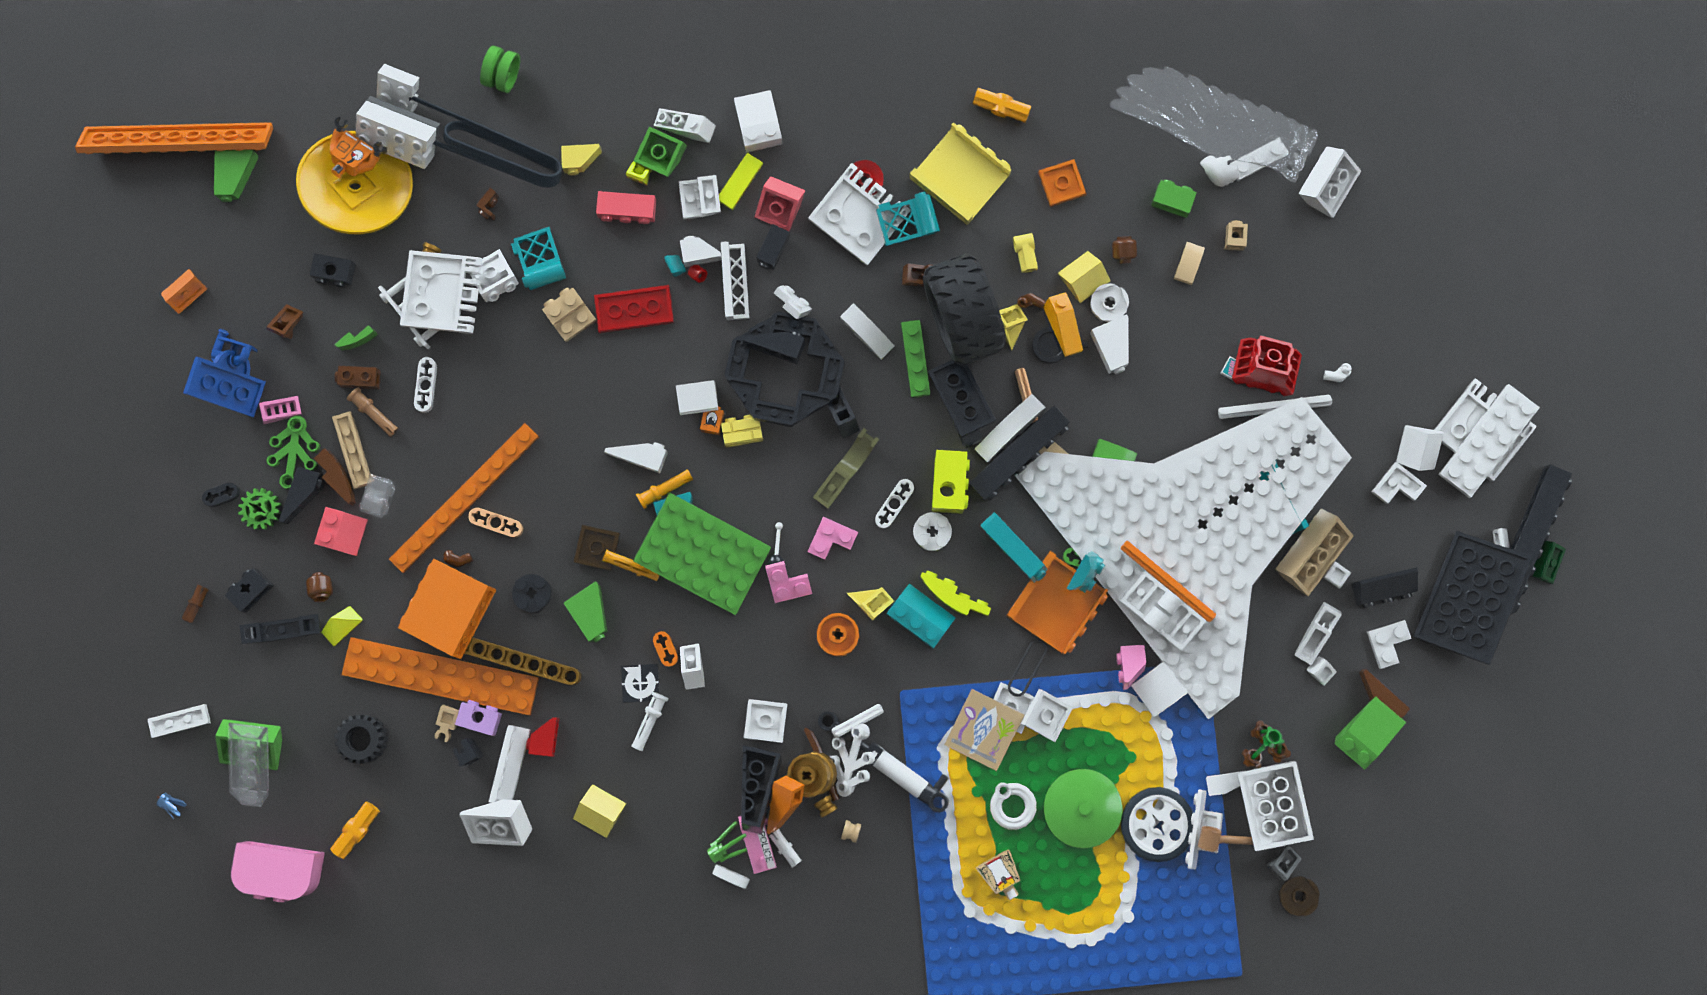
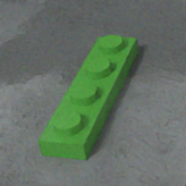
[901,320,930,398]

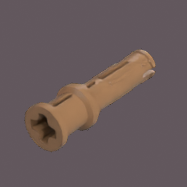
[347,387,399,437]

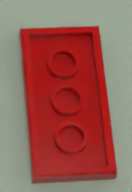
[594,285,674,333]

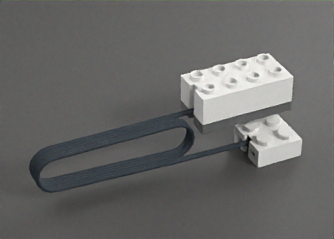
[356,64,562,188]

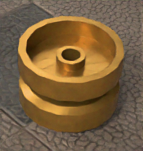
[787,752,837,797]

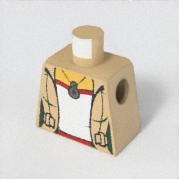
[975,849,1020,900]

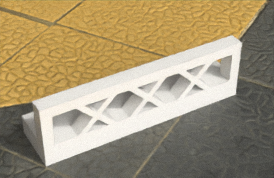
[721,242,749,320]
[489,725,531,803]

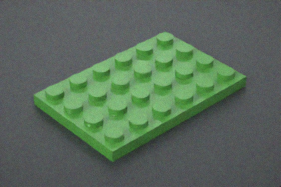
[633,493,771,615]

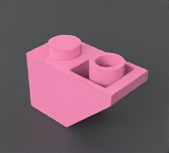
[1116,645,1146,690]

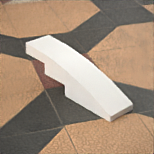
[975,394,1046,462]

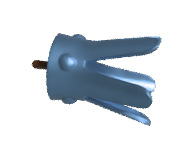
[156,793,187,819]

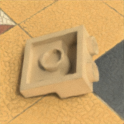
[542,288,597,342]

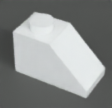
[680,236,722,267]
[680,644,705,690]

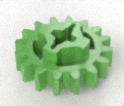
[238,488,282,530]

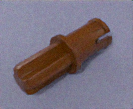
[182,584,209,623]

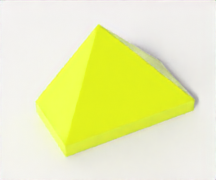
[321,606,363,646]

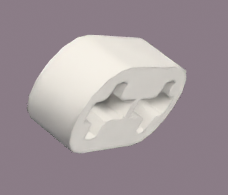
[712,864,750,889]

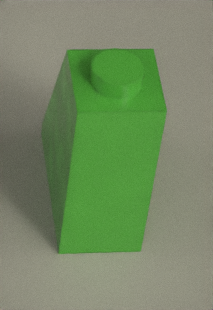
[214,150,258,202]
[564,581,607,643]

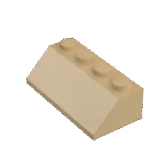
[1276,509,1353,596]

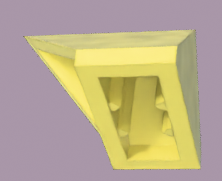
[999,304,1028,350]
[847,587,894,621]

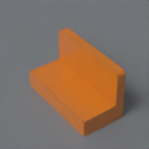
[161,269,207,314]

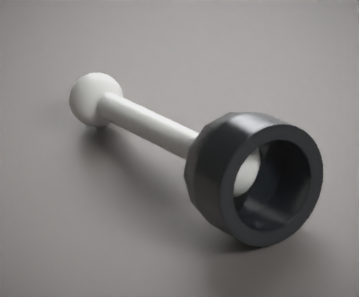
[768,522,783,565]

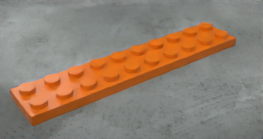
[75,123,273,154]
[342,637,539,715]

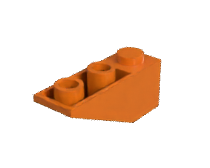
[767,776,804,834]

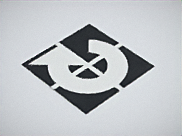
[621,664,659,703]

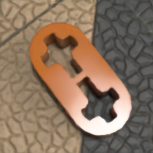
[653,631,678,667]

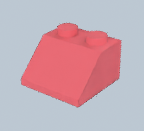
[755,176,805,231]
[314,507,368,556]

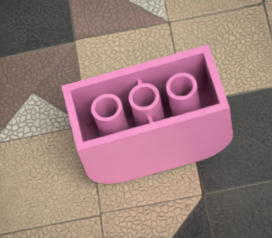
[231,841,325,902]

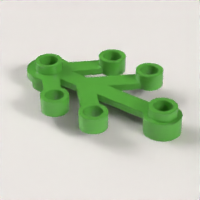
[267,416,320,489]

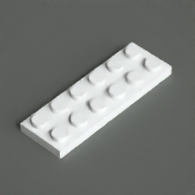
[1438,384,1540,498]

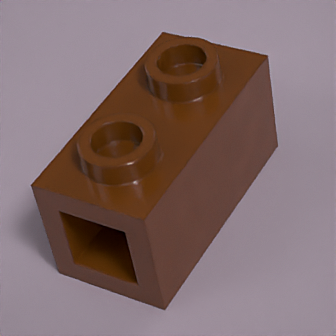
[335,366,381,390]

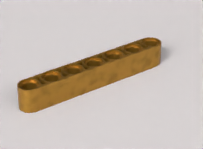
[464,637,582,685]

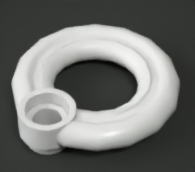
[990,783,1036,830]

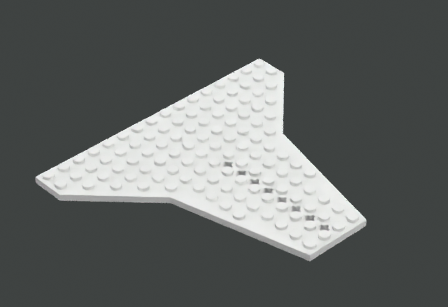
[1015,397,1352,719]

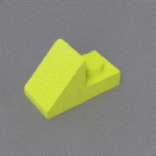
[626,161,652,185]

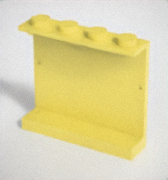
[909,123,1012,225]

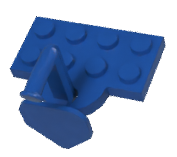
[183,329,266,417]

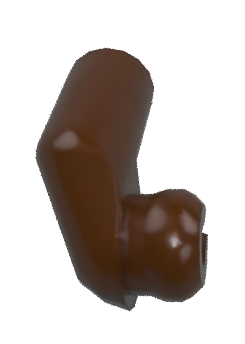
[1017,293,1046,309]
[443,550,473,567]

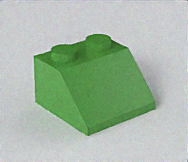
[634,127,687,177]

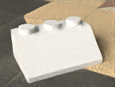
[1299,147,1361,218]

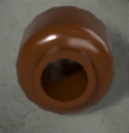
[1112,236,1137,264]
[306,572,333,602]

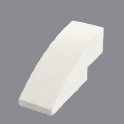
[840,303,894,360]
[1294,602,1342,665]

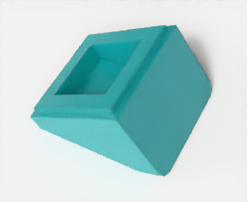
[664,255,686,277]

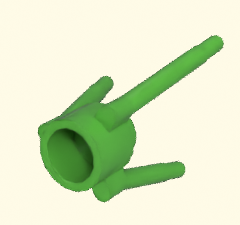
[707,821,747,863]

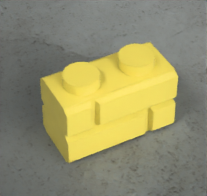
[721,415,763,448]

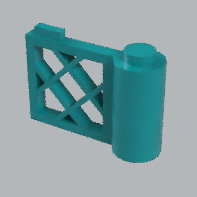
[876,192,940,246]
[511,227,566,291]

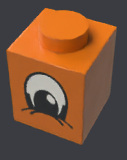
[700,406,725,436]

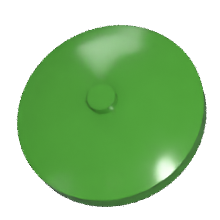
[1043,769,1123,848]

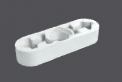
[414,357,437,413]
[875,479,914,529]

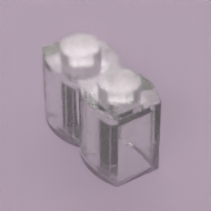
[358,474,396,518]

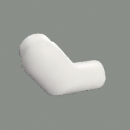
[1323,363,1352,382]

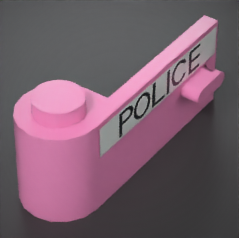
[738,816,777,874]

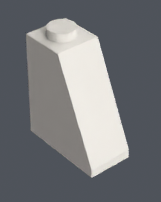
[1090,314,1129,375]

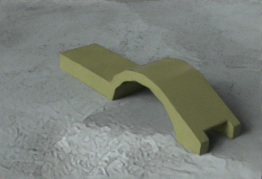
[813,428,880,509]

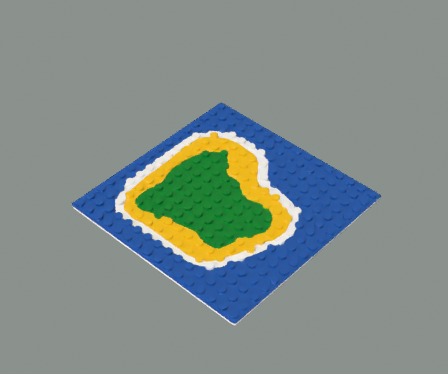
[900,667,1242,995]

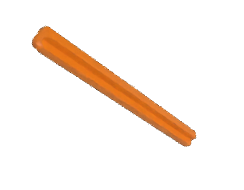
[1120,541,1216,622]

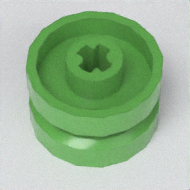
[480,46,520,93]

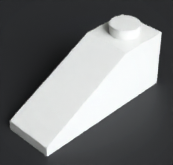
[604,442,668,474]

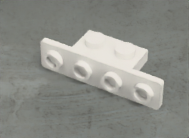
[1186,790,1223,869]

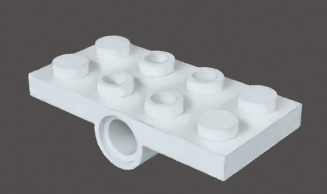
[1121,571,1206,651]

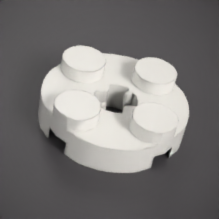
[1090,283,1129,322]
[913,512,952,551]

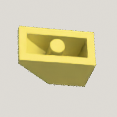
[561,144,602,175]

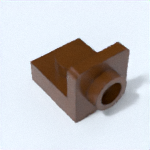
[476,188,499,221]

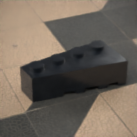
[741,745,781,835]

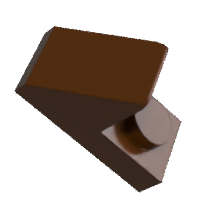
[266,304,303,339]

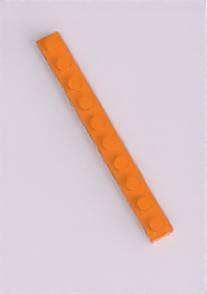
[389,423,539,573]

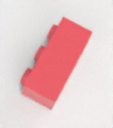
[596,191,657,224]

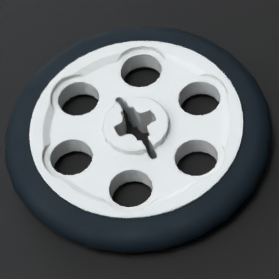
[1121,787,1193,862]

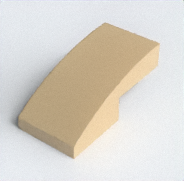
[1174,242,1205,285]

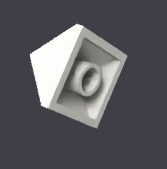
[676,380,718,415]
[1396,425,1444,471]

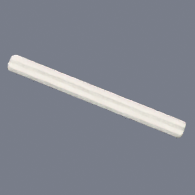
[1218,395,1332,419]

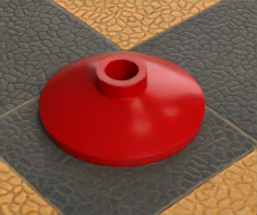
[850,160,884,195]

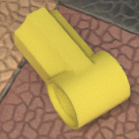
[1013,233,1038,273]

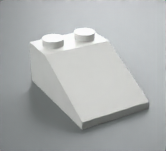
[734,90,783,152]
[459,800,532,846]

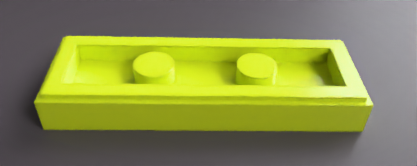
[719,153,763,210]

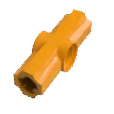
[973,88,1031,123]
[330,801,380,859]

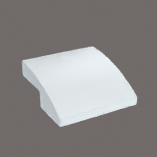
[679,175,721,220]
[1131,661,1188,717]

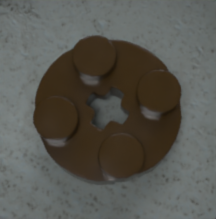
[1279,876,1320,916]

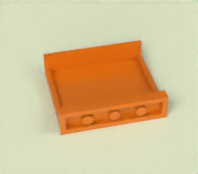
[1006,551,1108,655]
[398,558,496,659]

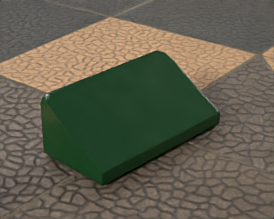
[1532,541,1566,584]

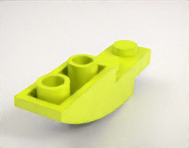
[920,571,991,616]

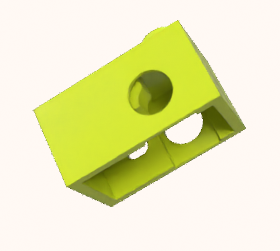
[932,450,970,514]

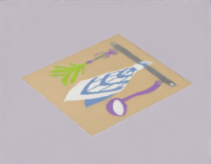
[944,689,1024,771]

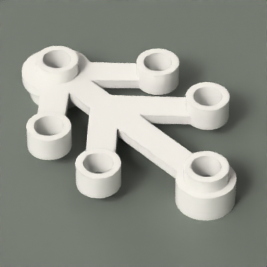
[829,724,875,797]

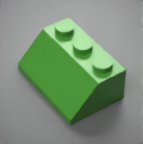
[215,719,282,770]

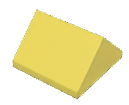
[1058,251,1111,303]
[573,785,626,838]

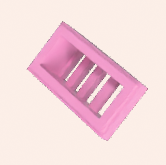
[259,396,302,424]

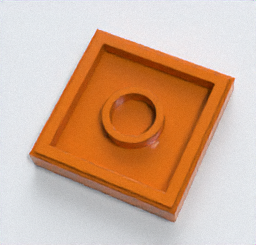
[1038,159,1086,207]

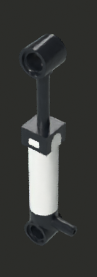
[818,711,949,813]

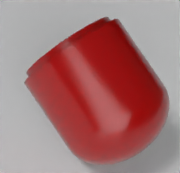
[688,264,707,283]

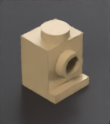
[1224,221,1248,251]

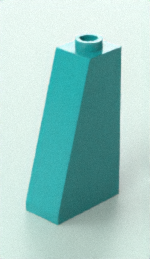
[980,512,1048,583]

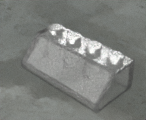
[228,723,269,807]

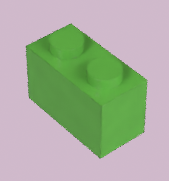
[1151,180,1197,218]

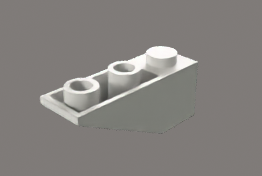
[653,109,716,143]

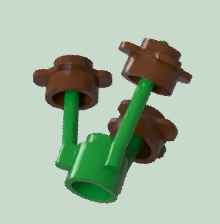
[1242,721,1291,769]

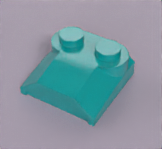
[1067,551,1105,593]

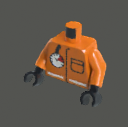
[329,117,388,178]

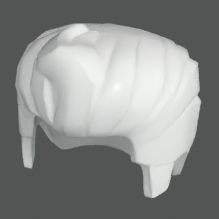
[1200,156,1240,187]

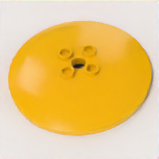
[296,131,413,234]

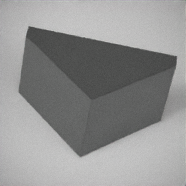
[1266,845,1302,881]

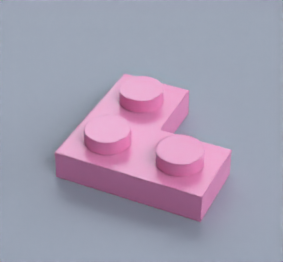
[808,517,858,560]
[765,561,812,603]

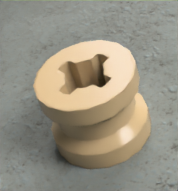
[841,820,861,843]

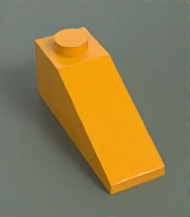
[1043,292,1083,357]

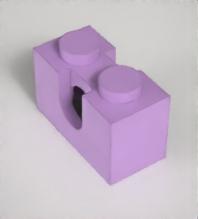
[455,700,502,736]

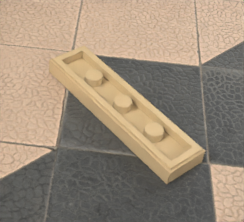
[332,411,373,489]

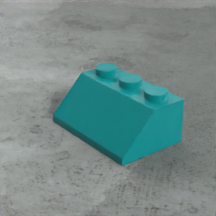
[887,584,956,649]

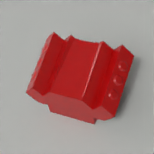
[1232,335,1302,396]

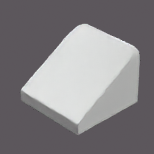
[1492,528,1510,548]
[1307,656,1337,686]

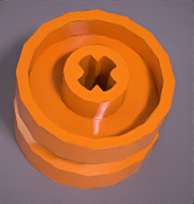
[817,613,859,657]

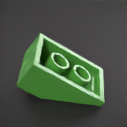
[1334,696,1406,770]

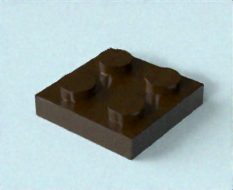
[573,525,620,571]

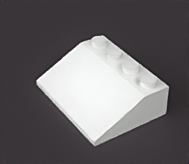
[1237,761,1314,851]

